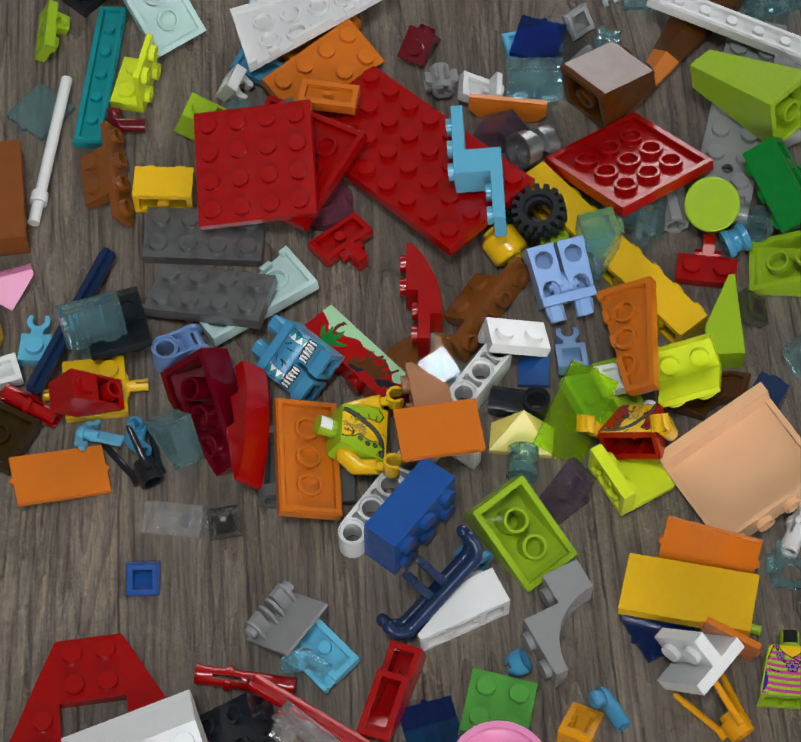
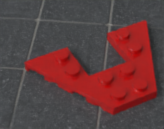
[9,633,166,742]

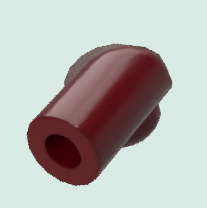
[105,107,145,133]

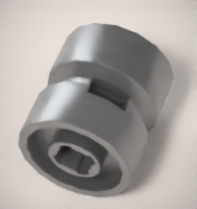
[505,125,561,170]

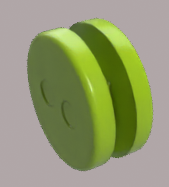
[684,176,740,232]

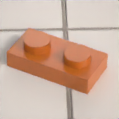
[297,79,360,115]

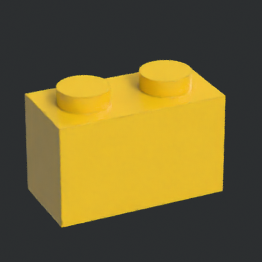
[132,165,196,213]

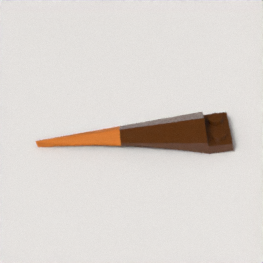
[624,0,746,117]

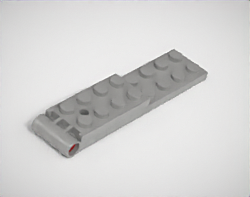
[693,21,787,227]

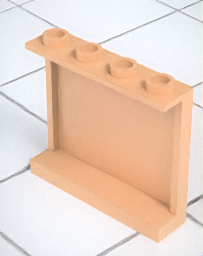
[657,382,801,536]

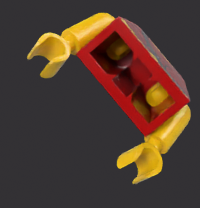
[576,400,678,459]

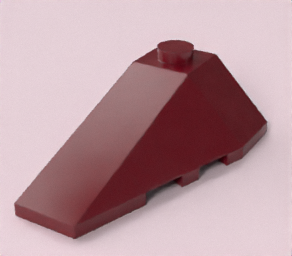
[160,347,237,476]

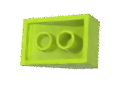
[749,230,801,297]
[462,475,578,593]

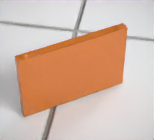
[393,398,486,463]

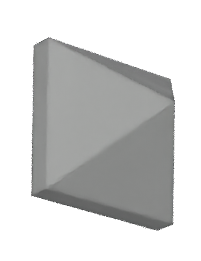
[562,3,595,41]

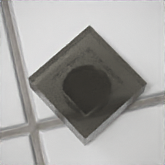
[737,288,769,329]

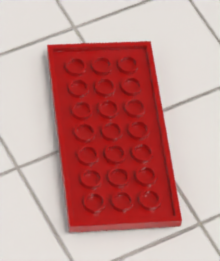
[312,66,535,256]

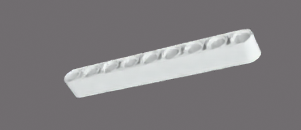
[338,343,512,558]

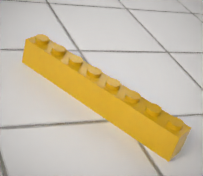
[526,161,708,344]

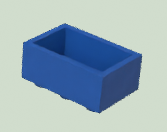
[364,459,456,575]

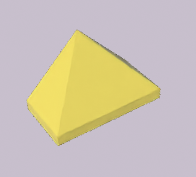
[489,410,554,459]

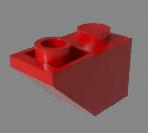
[48,368,125,417]

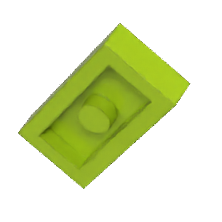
[34,0,71,63]

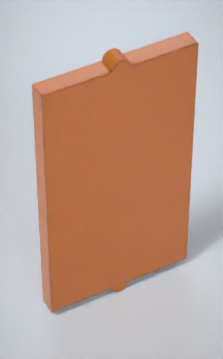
[8,445,112,507]
[658,515,763,574]

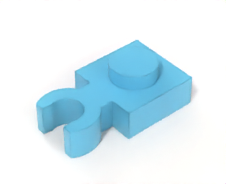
[17,315,52,367]

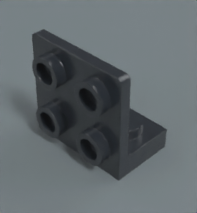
[77,286,153,361]

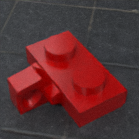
[307,211,373,271]
[675,233,738,288]

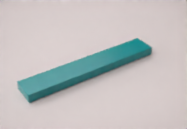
[73,6,128,149]

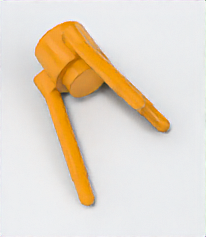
[673,673,755,742]

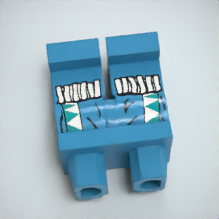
[251,315,345,401]

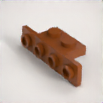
[80,120,134,228]
[443,256,530,362]

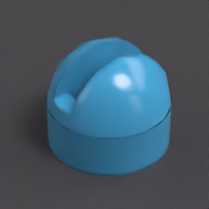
[504,647,533,677]

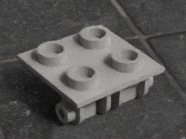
[243,580,328,656]

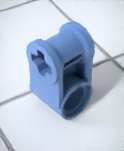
[151,324,211,373]

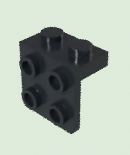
[199,692,282,742]

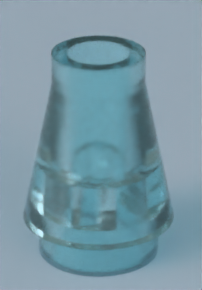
[743,205,773,242]

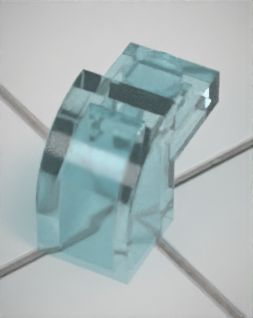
[617,197,666,247]

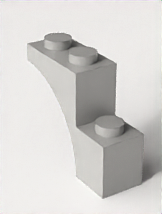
[520,559,593,688]

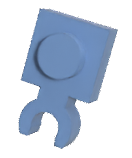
[554,327,590,375]

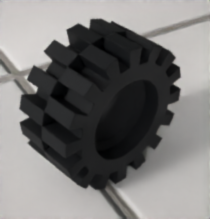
[511,183,568,243]

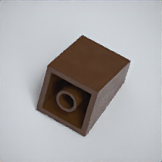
[560,41,656,128]

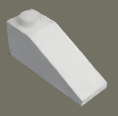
[417,568,510,651]

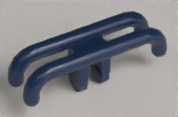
[376,525,483,640]

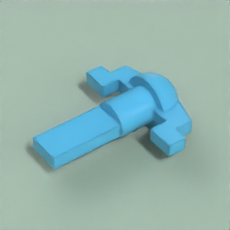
[74,419,125,451]

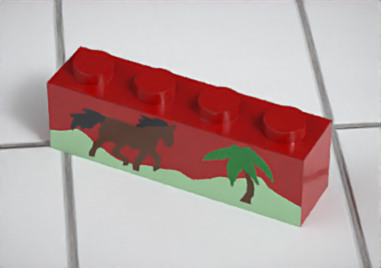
[304,305,410,420]

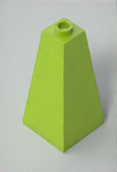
[690,49,801,142]

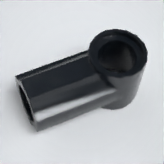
[488,385,550,423]

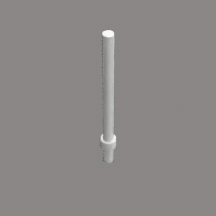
[28,75,73,226]

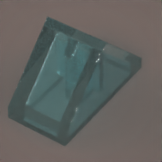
[144,409,203,470]

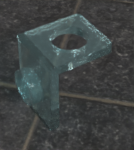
[765,540,801,590]

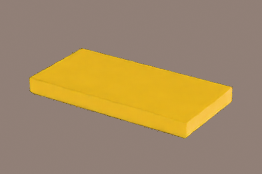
[618,553,760,637]

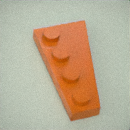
[596,276,660,397]

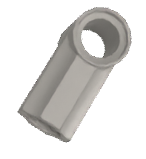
[653,185,689,234]

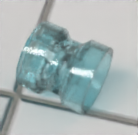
[506,441,539,484]

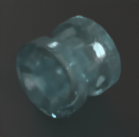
[594,26,622,49]

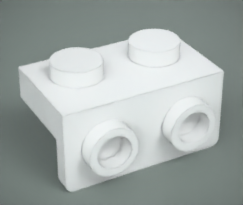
[477,317,551,357]

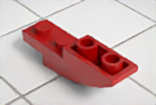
[400,243,443,357]

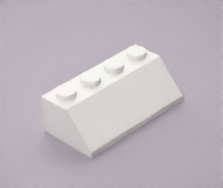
[61,690,208,742]

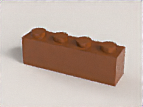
[0,139,31,256]

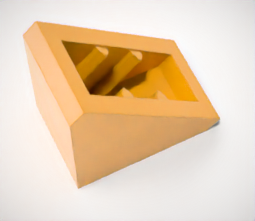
[556,701,605,742]

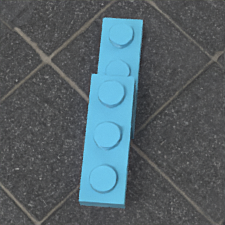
[445,105,507,237]

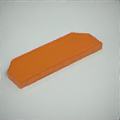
[468,93,547,123]

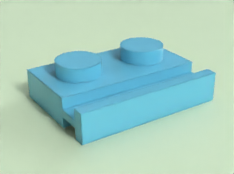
[287,619,361,695]

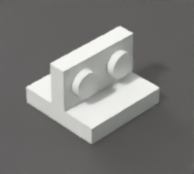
[655,628,744,696]

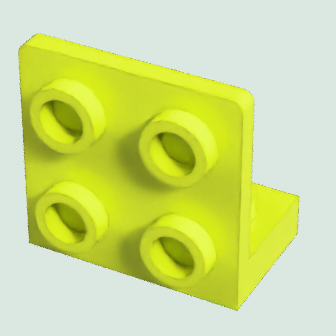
[110,33,161,113]
[658,333,722,408]
[587,444,675,516]

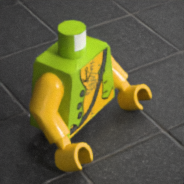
[313,386,404,479]

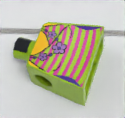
[756,630,801,709]

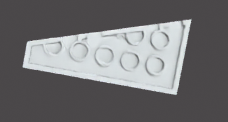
[230,0,382,73]

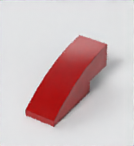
[356,640,426,742]

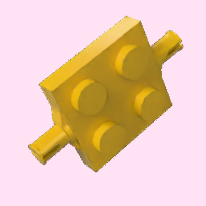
[42,355,149,423]

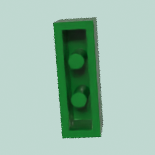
[742,136,801,233]

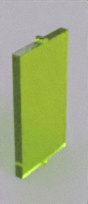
[532,360,619,466]

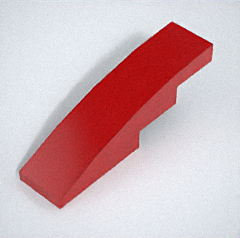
[226,360,270,490]

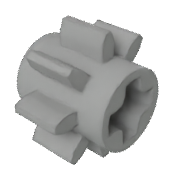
[424,62,459,98]

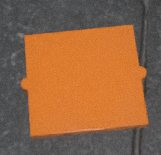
[699,616,762,662]

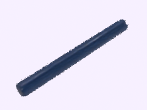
[25,247,116,395]

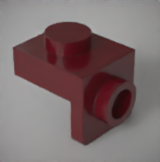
[397,24,441,68]

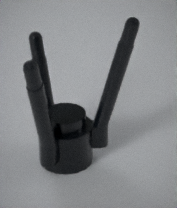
[99,425,166,489]

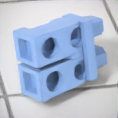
[522,235,597,325]

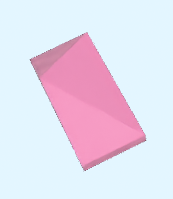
[0,263,34,311]

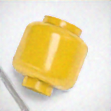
[482,224,527,267]

